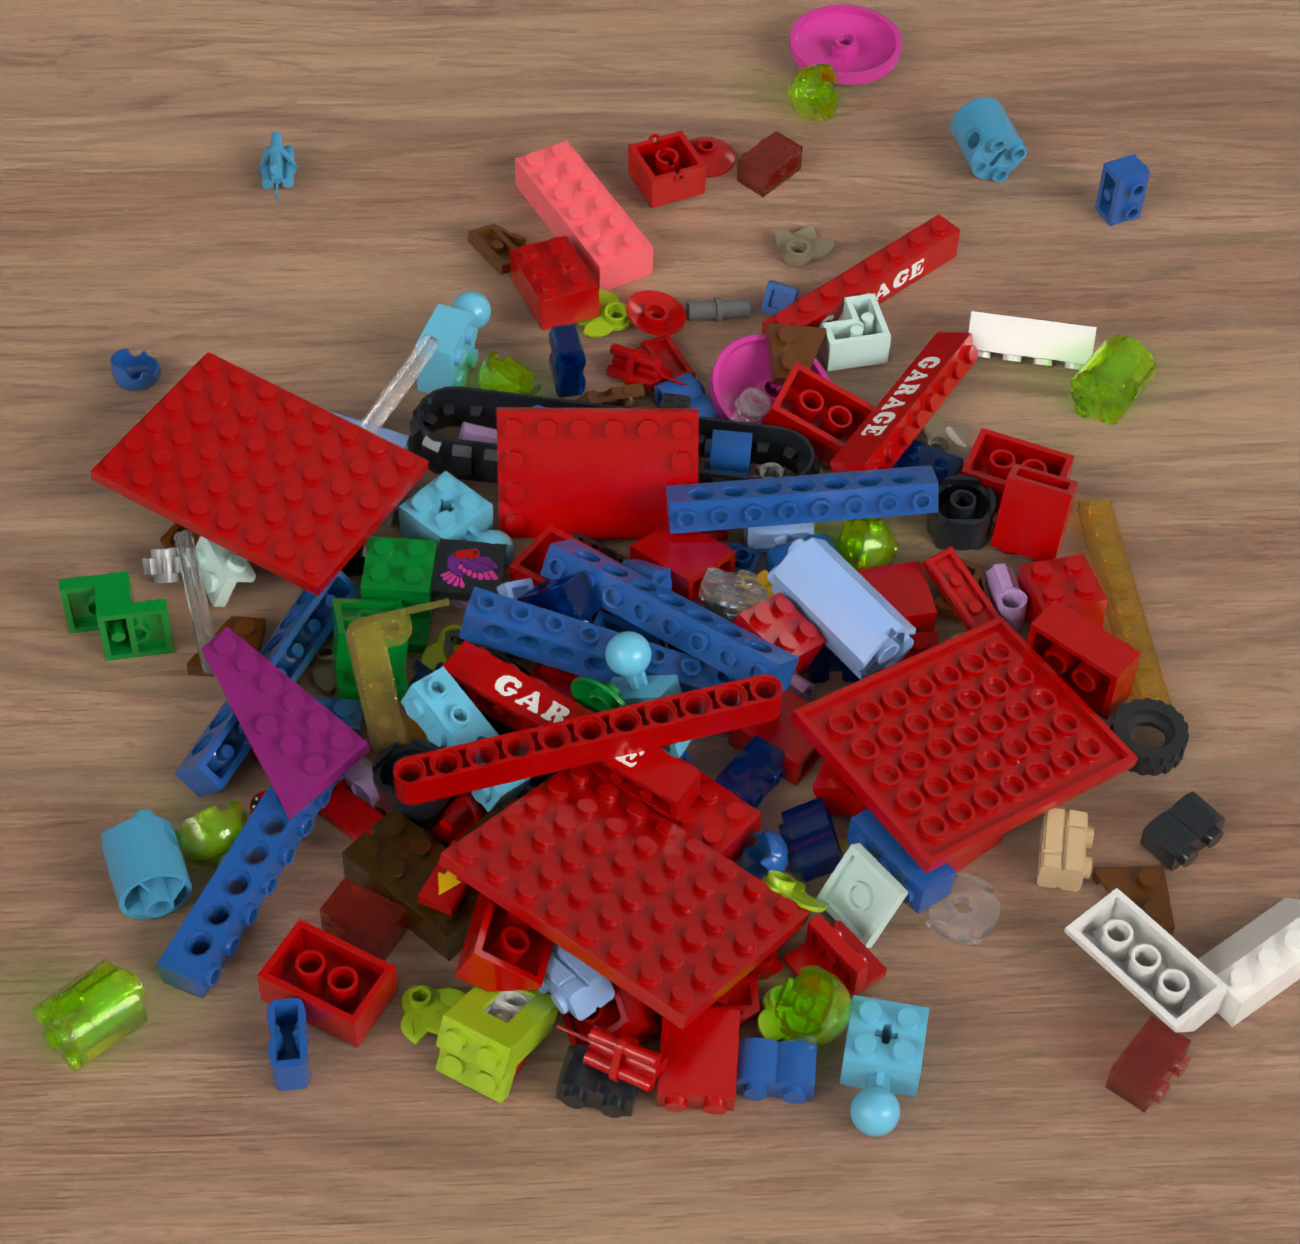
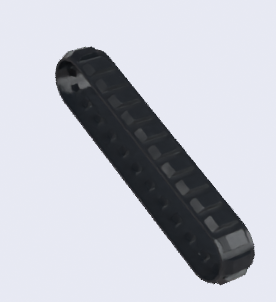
[409,386,821,484]

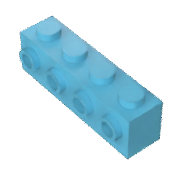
[401,666,532,812]

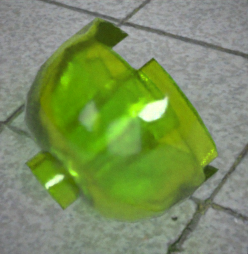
[787,64,839,121]
[476,351,542,396]
[838,517,898,570]
[175,801,248,867]
[774,966,852,1045]

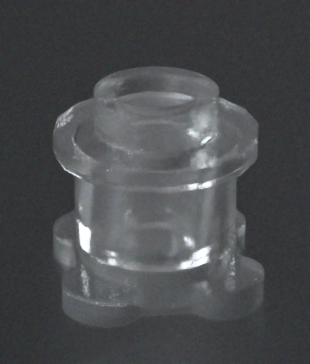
[731,388,770,424]

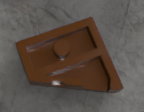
[1092,866,1175,936]

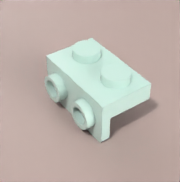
[189,536,256,607]

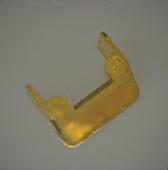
[346,598,450,755]

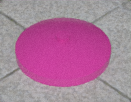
[789,4,902,85]
[709,334,830,424]

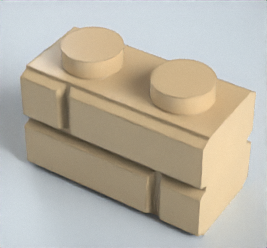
[1036,808,1094,892]

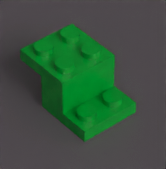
[361,536,437,653]
[59,571,175,661]
[332,598,409,703]

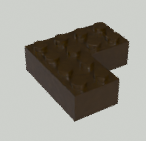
[342,805,504,961]

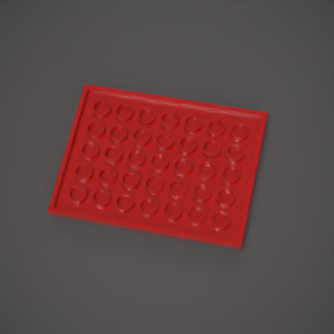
[91,352,429,596]
[790,616,1138,874]
[439,765,810,1030]

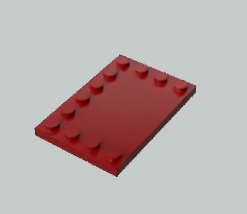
[497,407,699,539]

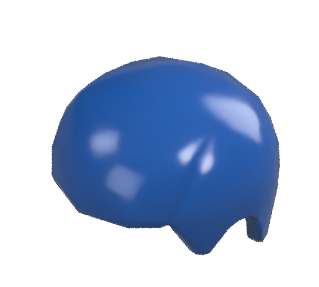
[110,348,161,391]
[740,829,788,879]

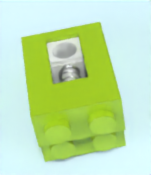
[435,986,558,1103]

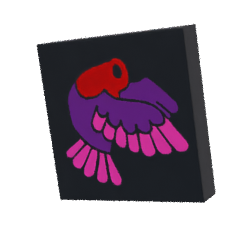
[431,539,507,601]

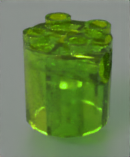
[1070,335,1156,425]
[32,959,148,1072]

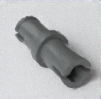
[686,297,750,322]

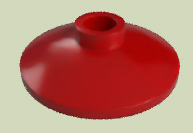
[689,137,735,178]
[625,290,686,336]

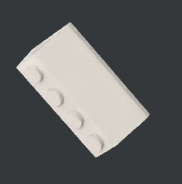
[968,311,1097,370]
[1064,888,1228,1033]
[1198,898,1300,1027]

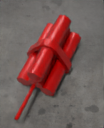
[606,343,686,392]
[429,792,488,843]
[556,1025,668,1092]

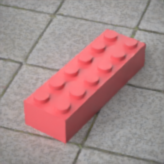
[515,140,653,291]

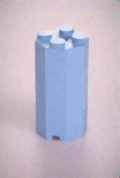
[767,538,916,680]

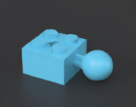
[415,291,491,393]
[398,471,515,569]
[605,631,691,758]
[840,995,929,1137]

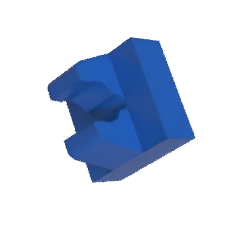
[761,280,800,315]

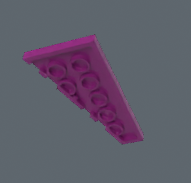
[201,627,371,820]

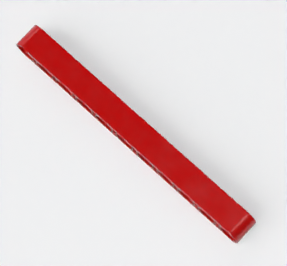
[393,674,783,805]

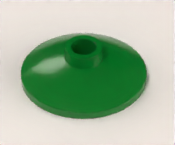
[571,677,627,712]

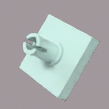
[816,843,909,948]

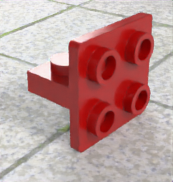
[784,914,887,1012]

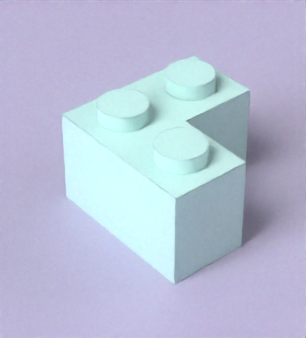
[820,293,891,371]

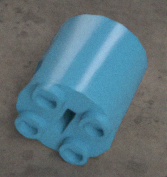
[950,97,1027,183]
[101,810,192,920]

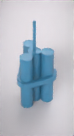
[259,132,297,199]

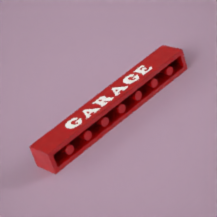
[761,214,960,334]
[830,332,978,473]
[440,640,701,823]

